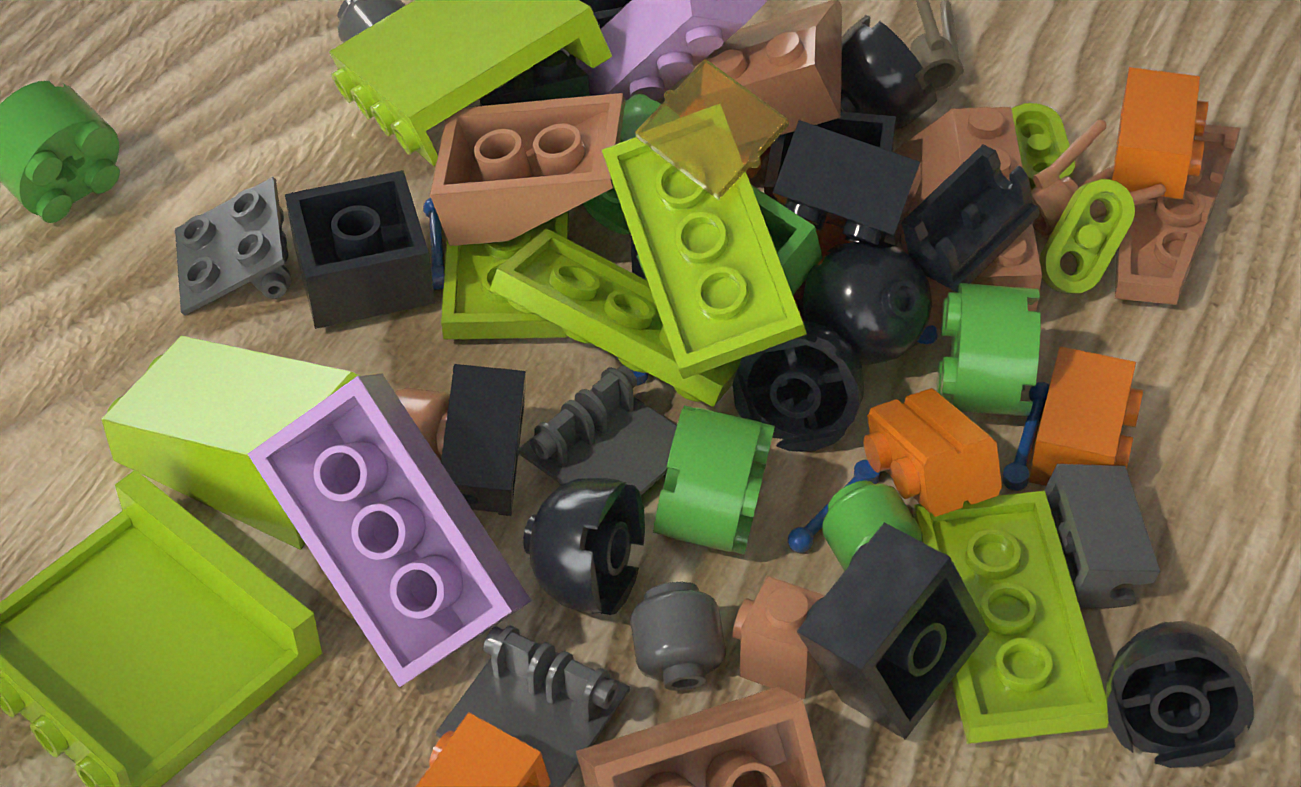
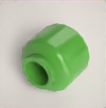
[822,480,922,571]

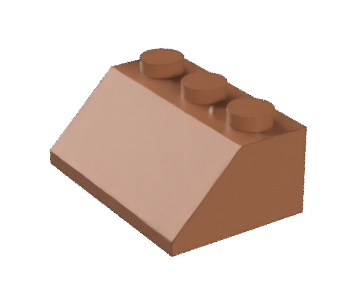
[576,687,826,787]

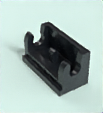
[901,144,1040,293]
[441,364,526,516]

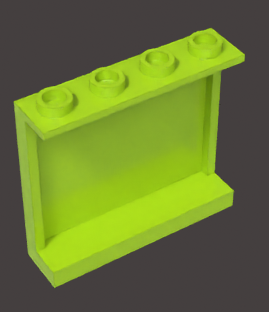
[329,0,613,166]
[0,469,322,787]

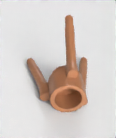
[1031,119,1166,236]

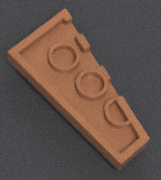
[1115,124,1241,305]

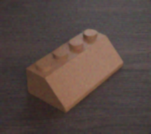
[893,107,1042,329]

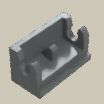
[1044,464,1160,610]

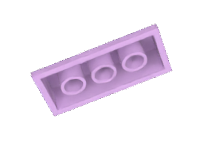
[576,0,768,101]
[248,374,532,687]

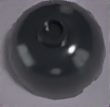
[841,15,937,129]
[802,241,932,365]
[732,321,864,452]
[523,478,645,615]
[1106,621,1254,768]

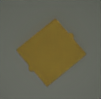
[635,59,789,200]

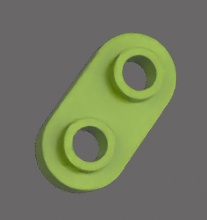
[1011,103,1075,190]
[1039,179,1135,294]

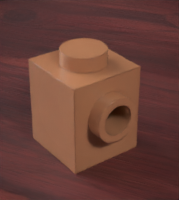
[733,576,825,700]

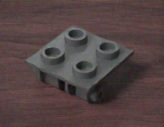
[175,177,291,316]
[519,365,677,495]
[436,626,630,787]

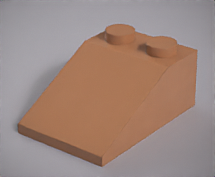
[701,0,842,148]
[430,93,625,246]

